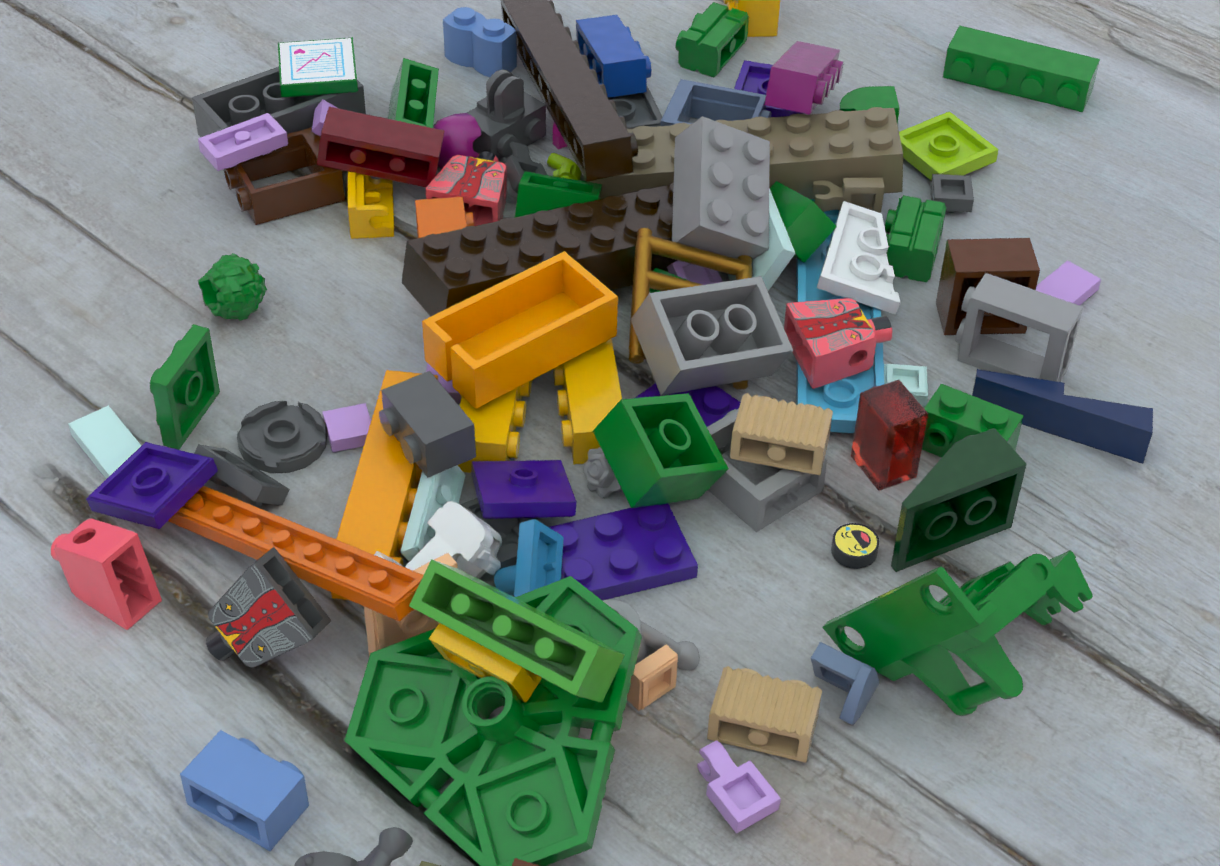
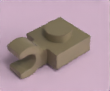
[812,178,885,213]

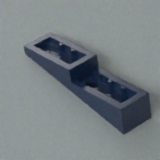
[972,369,1153,464]

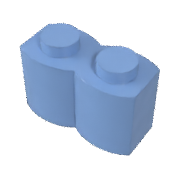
[443,7,517,77]

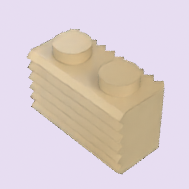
[730,393,833,476]
[707,666,822,763]

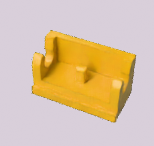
[348,171,394,239]

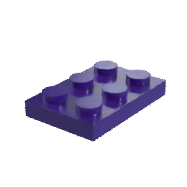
[549,503,698,600]

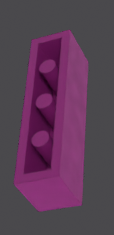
[764,41,844,114]

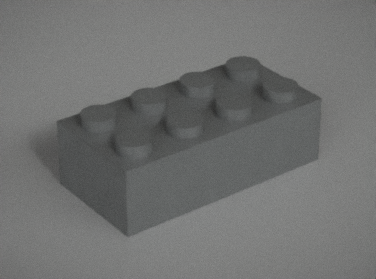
[192,67,366,137]

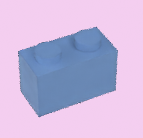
[180,730,309,851]

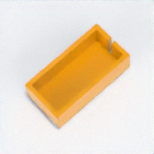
[422,251,618,409]

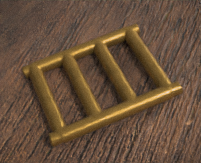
[629,228,753,389]

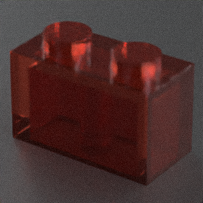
[851,380,928,491]

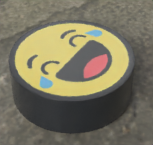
[831,523,879,569]

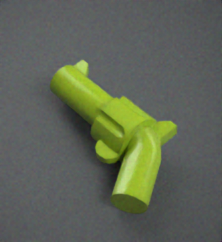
[547,153,582,180]

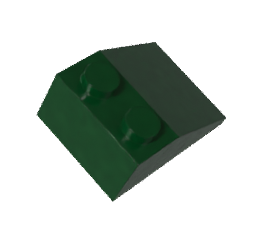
[891,428,1027,572]

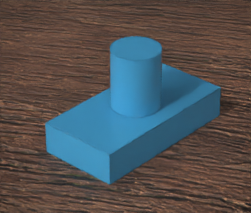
[494,519,564,597]

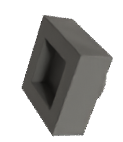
[931,174,974,212]

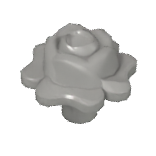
[583,447,622,498]

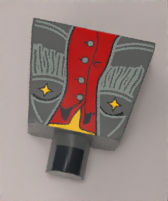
[206,547,331,668]

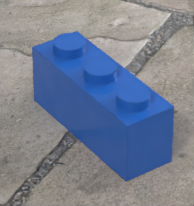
[576,15,652,98]

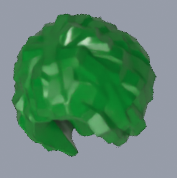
[198,253,267,321]

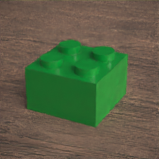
[593,393,729,508]

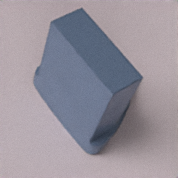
[811,642,879,726]

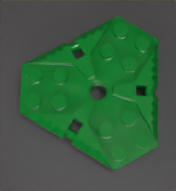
[344,576,642,866]

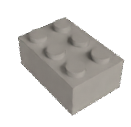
[672,116,770,260]
[631,276,793,396]

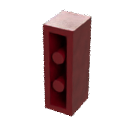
[317,107,445,187]

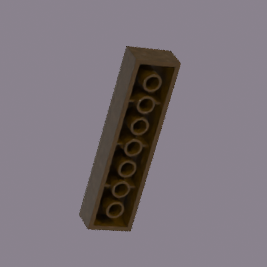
[401,183,678,317]

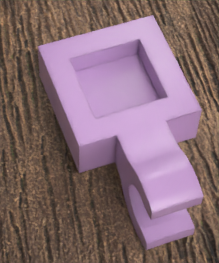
[697,740,781,834]

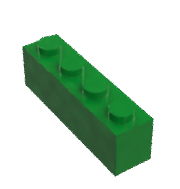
[943,25,1100,112]

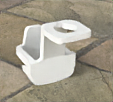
[374,501,502,579]

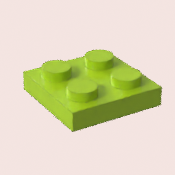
[899,111,999,180]

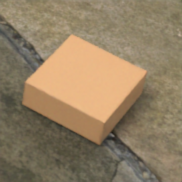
[627,644,678,711]

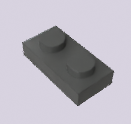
[194,444,290,508]

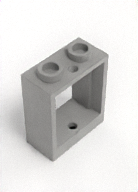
[955,273,1083,382]
[707,409,827,532]

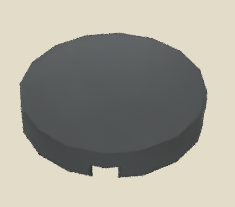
[237,401,327,473]

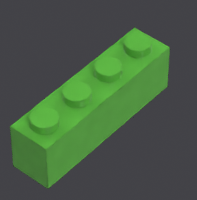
[409,559,625,703]

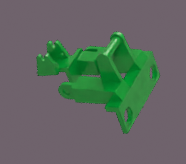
[822,550,1093,716]

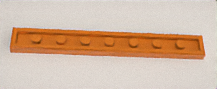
[168,485,424,622]

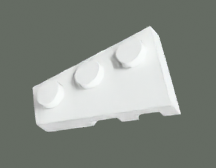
[816,201,900,315]

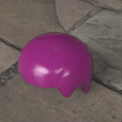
[433,113,481,169]

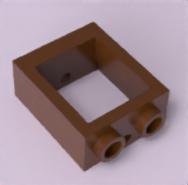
[223,128,345,225]

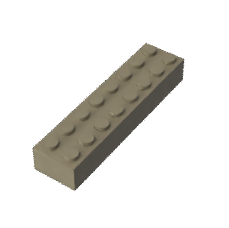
[585,107,903,199]

